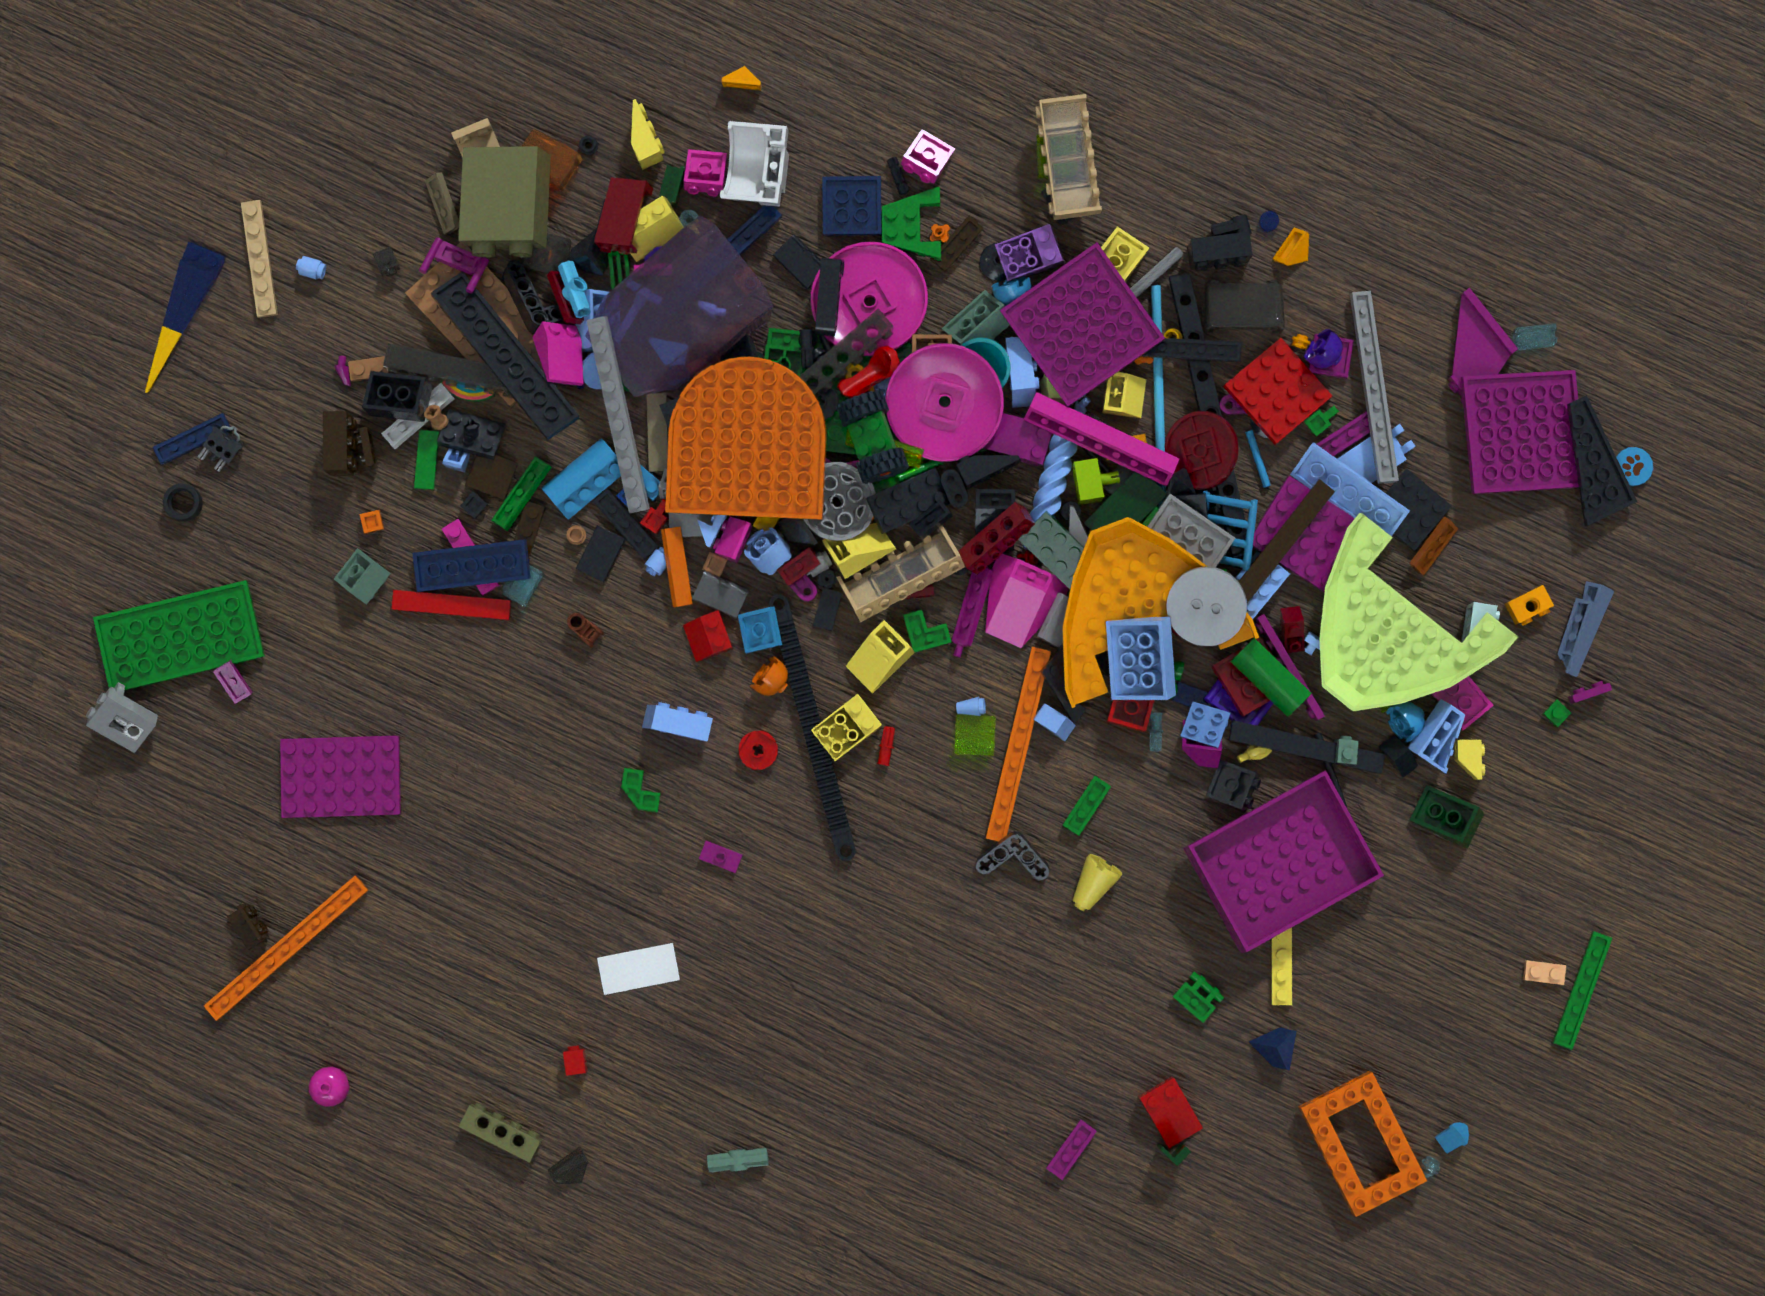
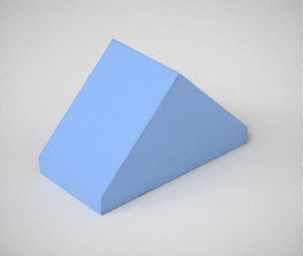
[442,448,470,472]
[1033,703,1076,742]

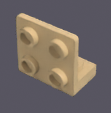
[452,118,500,158]

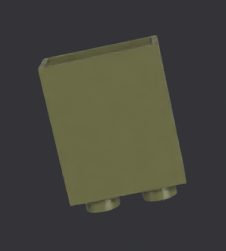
[458,146,551,258]

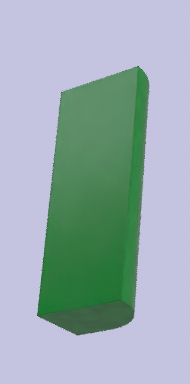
[1231,638,1312,717]

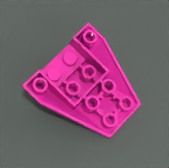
[985,554,1069,648]

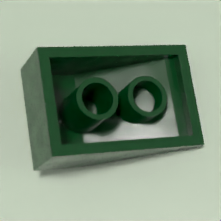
[1409,785,1485,849]

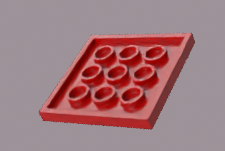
[1223,338,1332,445]

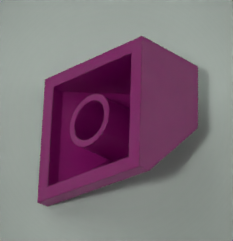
[1182,720,1222,768]

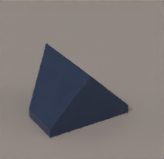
[1249,1027,1297,1070]

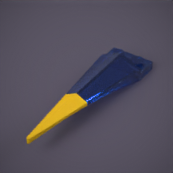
[145,242,226,393]

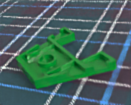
[882,187,941,261]

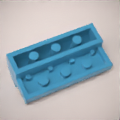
[542,438,621,520]

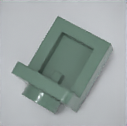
[1334,736,1358,765]

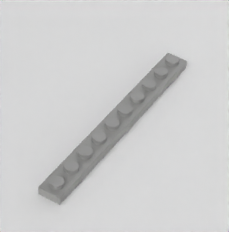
[1350,291,1399,484]
[586,316,650,513]

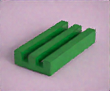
[608,251,631,291]

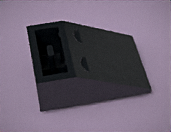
[975,489,1015,551]

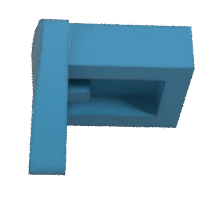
[1435,1122,1469,1154]

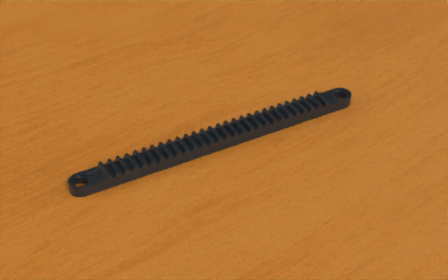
[769,594,856,861]

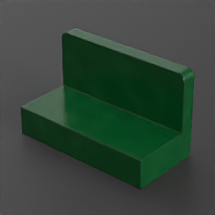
[658,165,685,209]
[1157,1143,1191,1166]

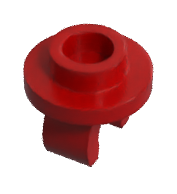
[1017,550,1038,566]

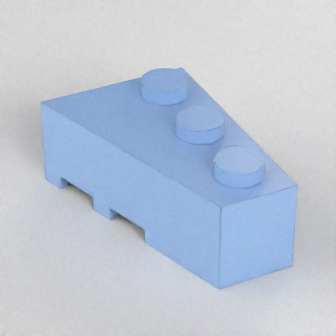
[1005,337,1039,408]

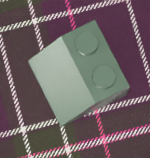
[334,548,391,605]

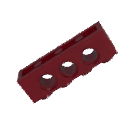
[958,502,1035,575]

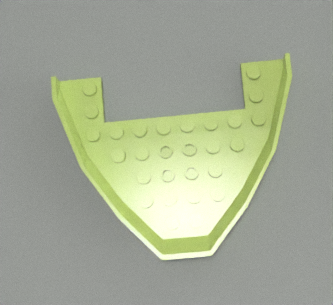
[1319,513,1519,711]

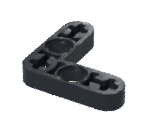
[976,831,1049,880]

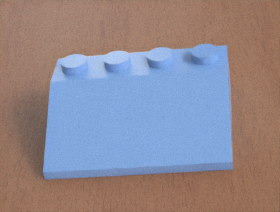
[1106,617,1176,700]

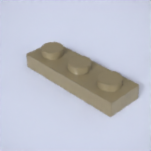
[425,172,459,235]

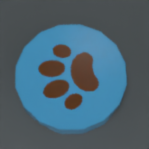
[1616,447,1653,486]

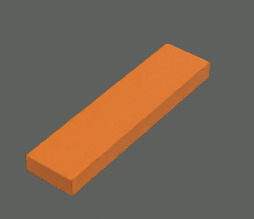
[661,526,693,607]

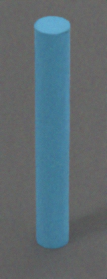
[1245,430,1271,488]

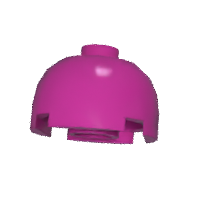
[309,1067,350,1107]

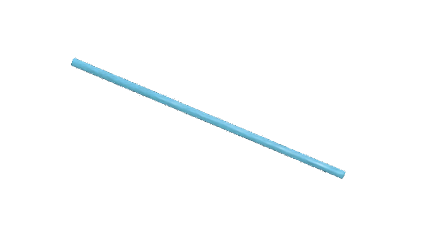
[1151,285,1166,508]

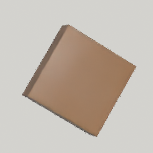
[702,552,728,577]

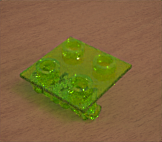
[954,714,996,756]

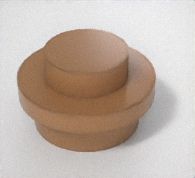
[566,525,586,545]

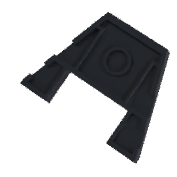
[1040,643,1110,723]

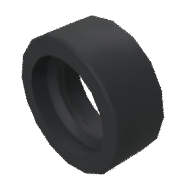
[162,483,203,522]

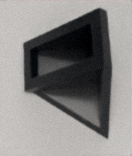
[566,228,609,276]

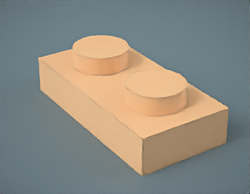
[1523,960,1566,985]

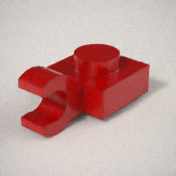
[640,499,668,534]

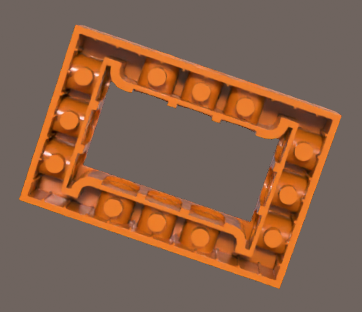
[1298,1071,1427,1217]

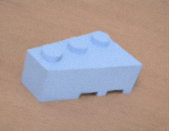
[1408,699,1465,774]
[642,702,713,741]

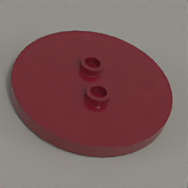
[1165,411,1239,490]

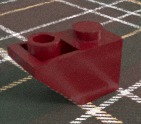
[1280,606,1305,653]

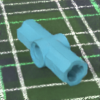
[558,261,591,318]

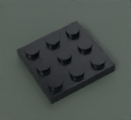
[1386,468,1452,551]

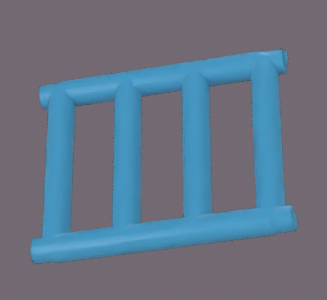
[1203,491,1258,571]

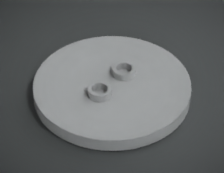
[1166,566,1247,646]

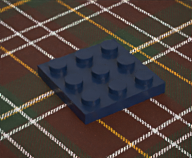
[822,176,881,236]

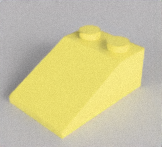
[1101,226,1149,282]

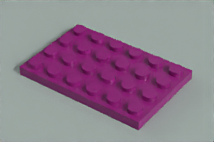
[1253,476,1354,593]
[280,736,401,818]

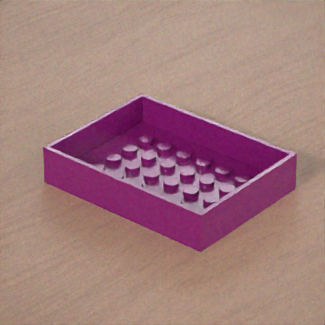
[1183,770,1384,953]

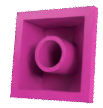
[713,517,753,563]

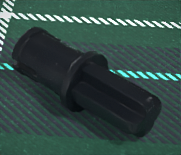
[799,329,814,369]

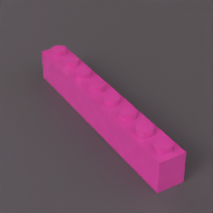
[1024,392,1179,487]

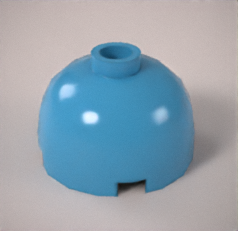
[992,277,1031,306]
[1387,702,1425,742]

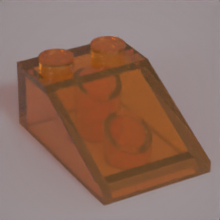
[521,128,582,192]

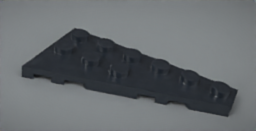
[1567,395,1637,527]

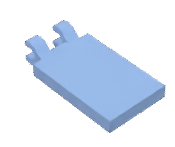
[1337,424,1415,483]

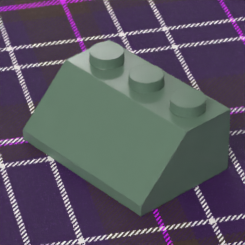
[941,290,1009,345]

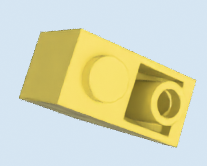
[1454,740,1485,780]

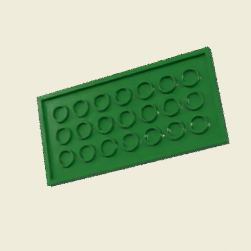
[93,580,265,691]

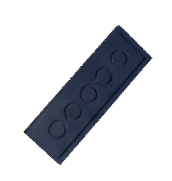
[412,539,531,592]

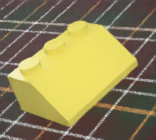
[630,196,686,262]

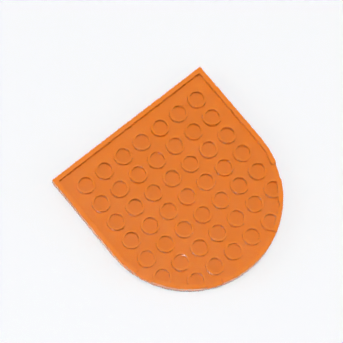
[665,357,826,519]

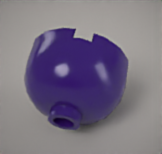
[1304,329,1343,369]

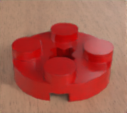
[739,731,778,770]

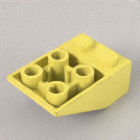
[631,99,665,170]
[822,523,896,579]
[846,620,915,694]
[811,694,882,761]

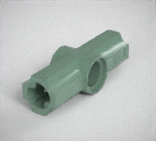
[707,1148,769,1173]

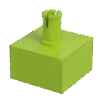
[1072,458,1120,505]

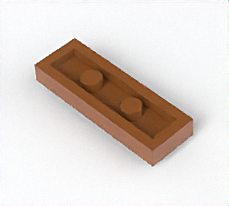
[1409,517,1458,576]

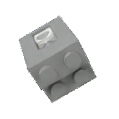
[86,682,158,753]

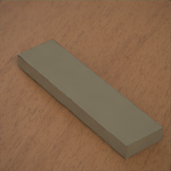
[647,393,668,472]

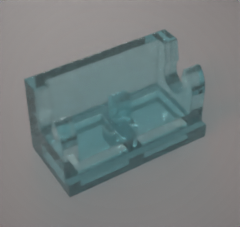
[1513,323,1558,350]

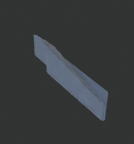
[1558,581,1614,677]

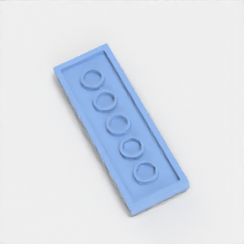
[1290,442,1410,536]

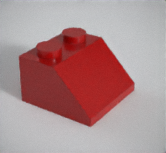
[683,610,733,662]

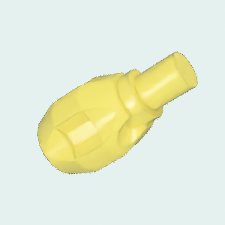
[1237,745,1272,763]

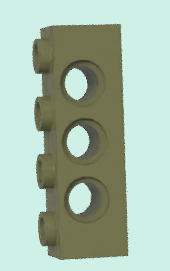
[459,1103,543,1163]

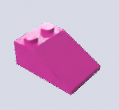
[532,322,583,386]

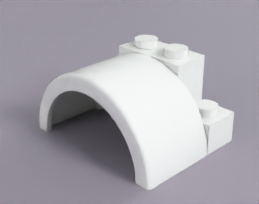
[720,121,789,207]

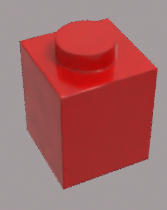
[563,1045,588,1076]

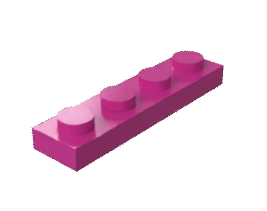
[442,519,500,596]

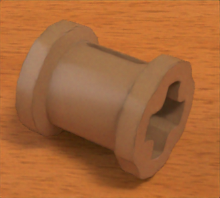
[424,405,448,430]

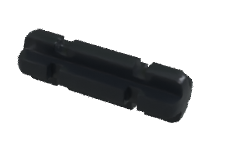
[887,157,909,195]

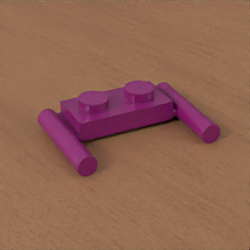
[419,237,489,294]

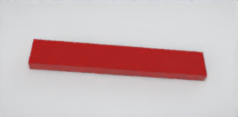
[391,590,511,620]

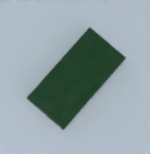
[1084,472,1166,531]

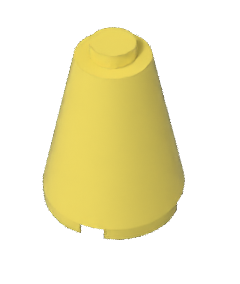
[1073,854,1122,911]

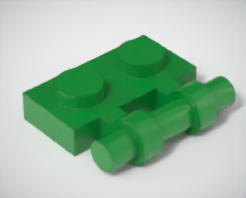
[1172,971,1224,1023]

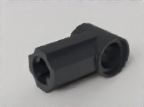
[1210,214,1252,236]

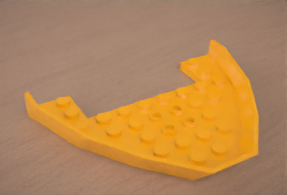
[1063,517,1259,708]

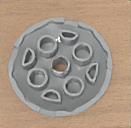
[803,462,876,541]

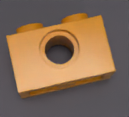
[1505,585,1554,626]

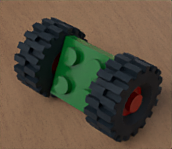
[836,390,909,484]

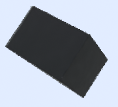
[1378,735,1418,778]

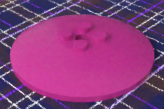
[811,242,928,356]
[886,343,1004,461]

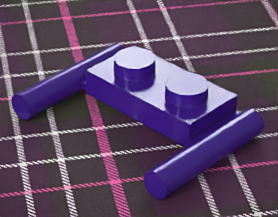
[1204,679,1273,726]

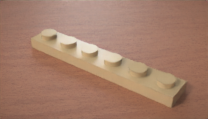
[241,200,278,318]

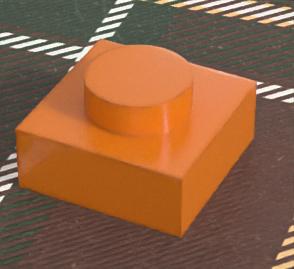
[360,510,384,534]

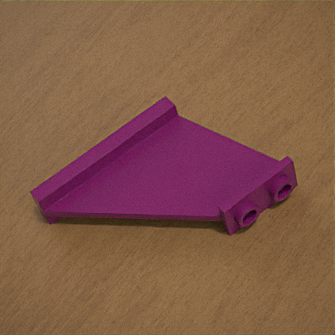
[1447,288,1518,404]

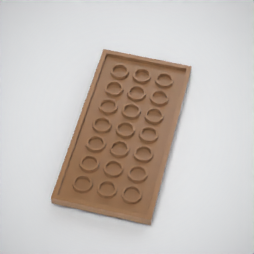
[405,242,544,407]

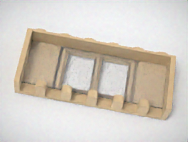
[1035,94,1102,220]
[836,525,965,622]

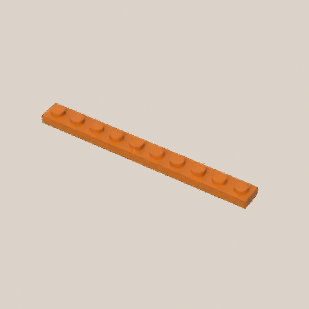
[986,647,1051,841]
[204,875,369,1021]

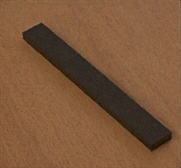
[1238,479,1335,603]

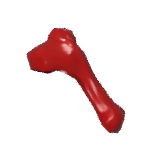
[837,345,900,399]

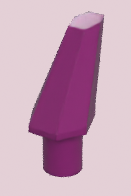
[334,356,351,387]

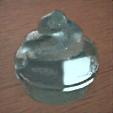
[1421,1156,1440,1178]

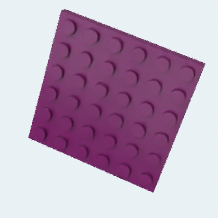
[1000,242,1165,407]
[1461,370,1579,494]

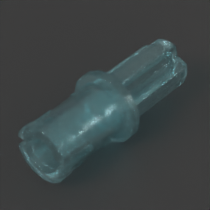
[1148,712,1164,752]

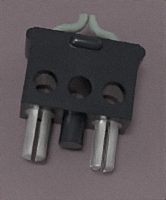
[198,425,244,472]

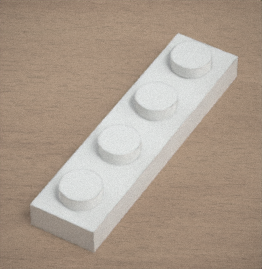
[381,383,454,449]

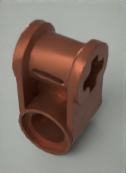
[567,613,605,648]

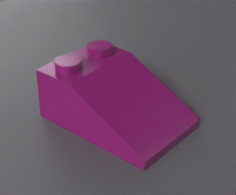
[982,413,1052,466]

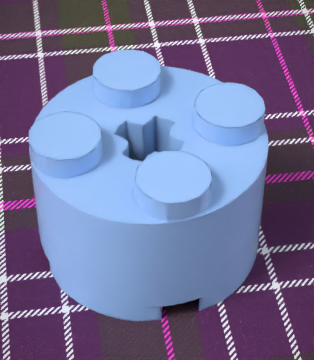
[744,528,792,575]

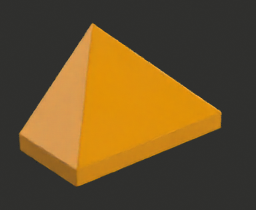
[722,66,762,90]
[1273,227,1309,266]

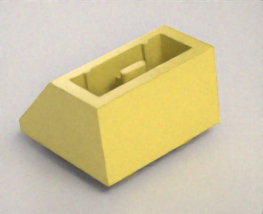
[1102,372,1146,418]

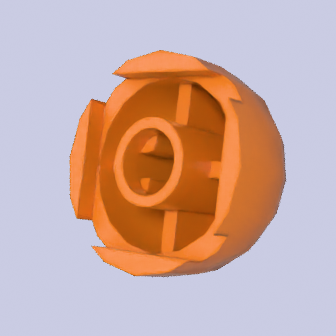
[750,656,788,696]

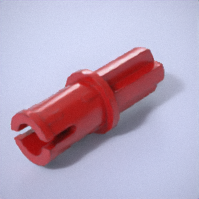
[877,726,895,766]

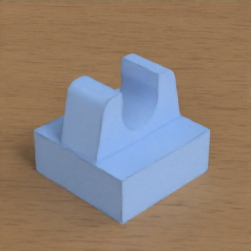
[1304,631,1320,655]

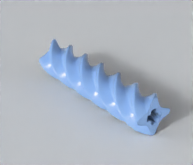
[1022,434,1077,550]

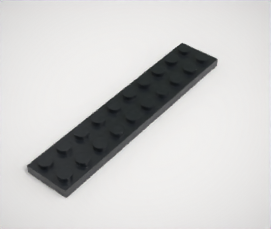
[431,271,580,441]

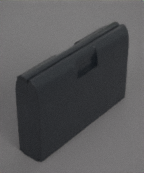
[773,234,821,290]
[576,525,626,583]

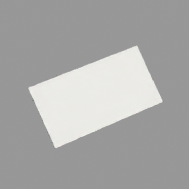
[597,943,680,995]

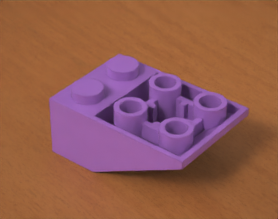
[995,224,1065,281]

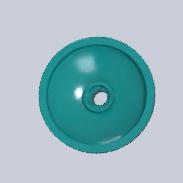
[961,337,1011,388]

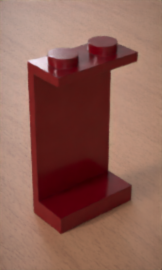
[594,177,653,255]

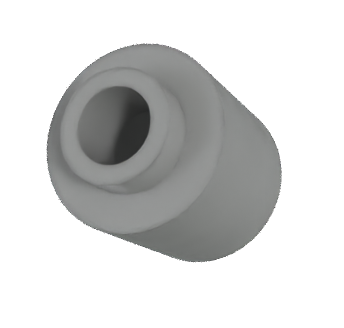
[806,551,833,577]

